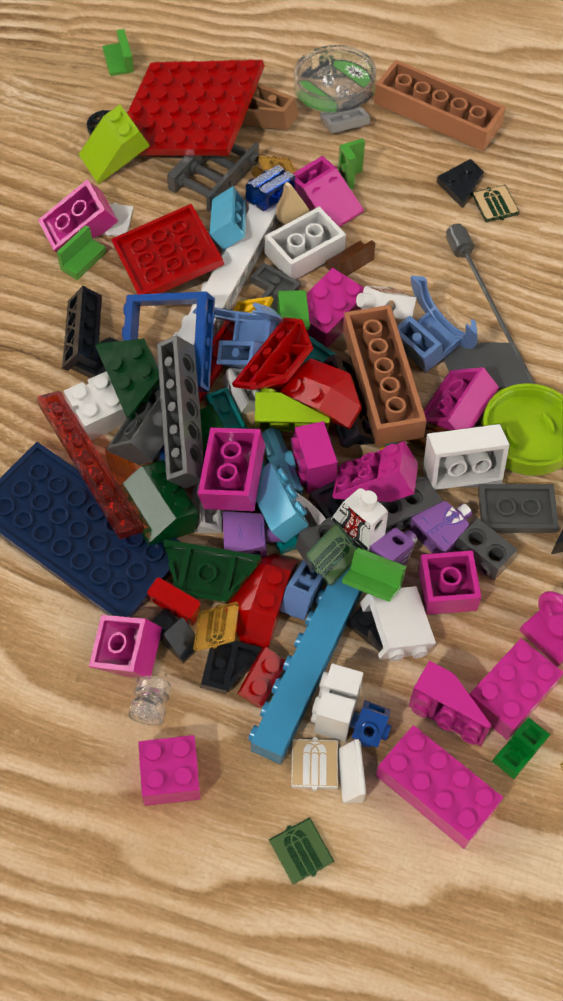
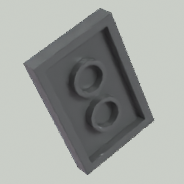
[478,484,559,533]

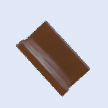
[325,240,376,276]

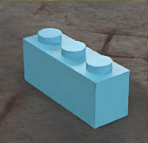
[209,186,246,250]
[256,462,309,543]

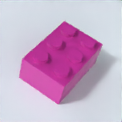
[306,268,364,348]
[198,428,265,511]
[469,638,563,741]

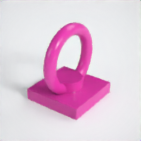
[519,591,563,667]

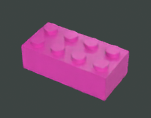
[376,725,504,849]

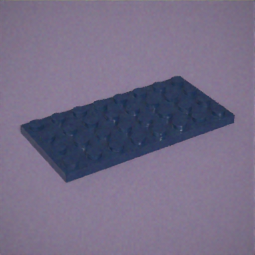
[0,442,181,617]

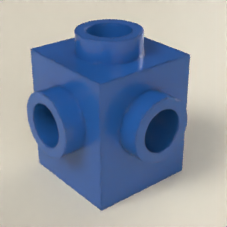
[349,700,391,748]

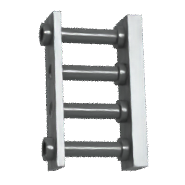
[167,142,260,212]

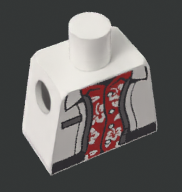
[356,286,416,319]
[331,488,388,551]

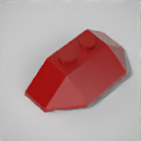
[232,317,313,390]
[275,358,362,429]
[225,554,298,649]

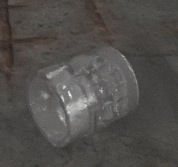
[128,676,171,725]

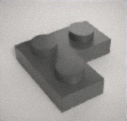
[251,262,301,313]

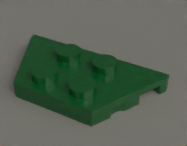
[95,338,160,421]
[163,539,262,604]

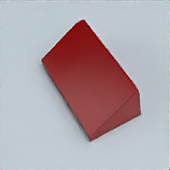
[147,578,200,626]

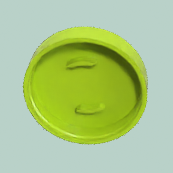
[481,383,563,476]

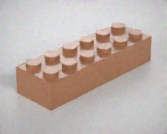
[374,60,506,151]
[343,305,426,446]

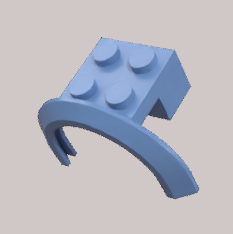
[397,275,478,373]
[193,303,283,369]

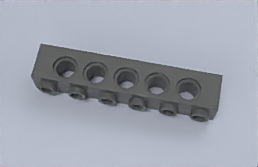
[157,335,204,488]
[295,479,443,571]

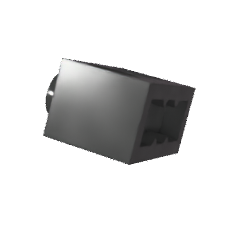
[455,518,518,581]

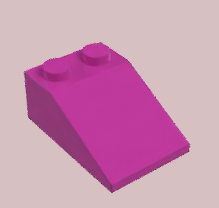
[38,179,118,252]

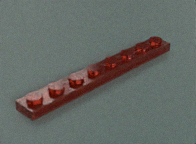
[37,391,144,539]

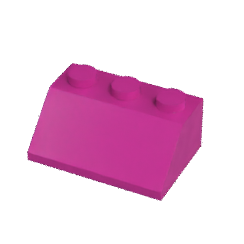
[423,367,499,431]

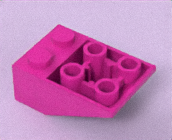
[289,155,364,227]
[332,441,418,502]
[408,660,491,746]

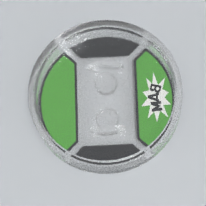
[294,45,376,113]

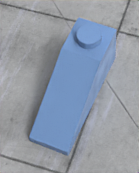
[280,560,332,620]

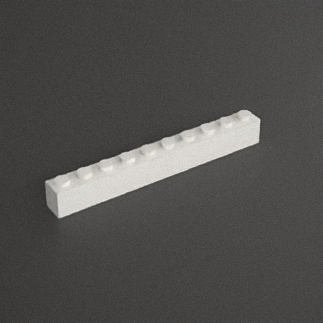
[173,195,279,345]

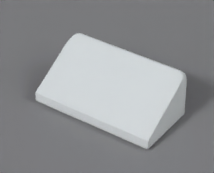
[222,368,259,415]
[192,483,222,533]
[338,739,366,804]

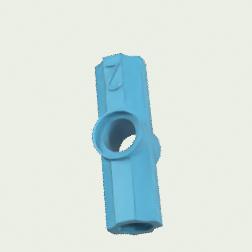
[262,428,303,495]

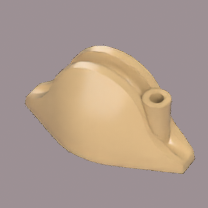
[276,182,310,225]

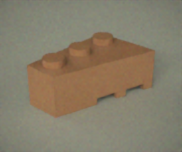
[242,83,298,130]

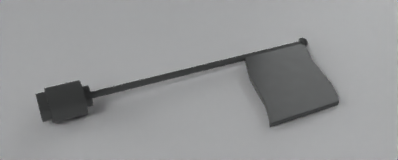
[443,224,535,390]

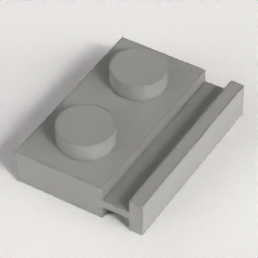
[320,104,370,133]

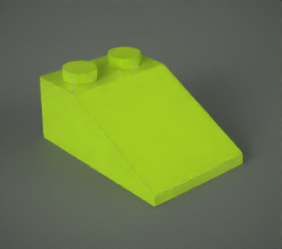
[78,104,150,184]
[255,389,330,432]

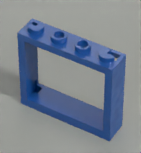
[122,291,215,392]

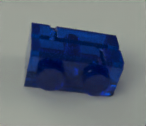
[245,165,296,212]

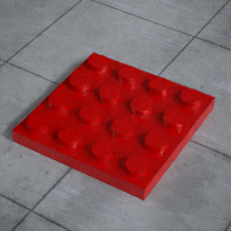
[111,203,225,294]

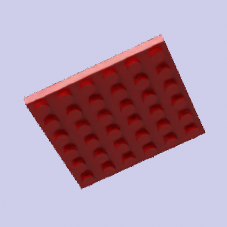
[127,59,265,156]

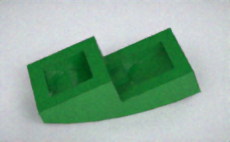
[492,717,550,779]

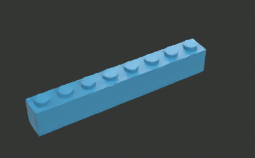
[248,564,363,765]

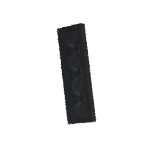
[62,286,102,371]
[322,354,375,449]

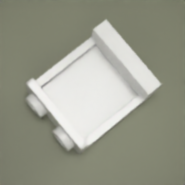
[360,586,436,661]

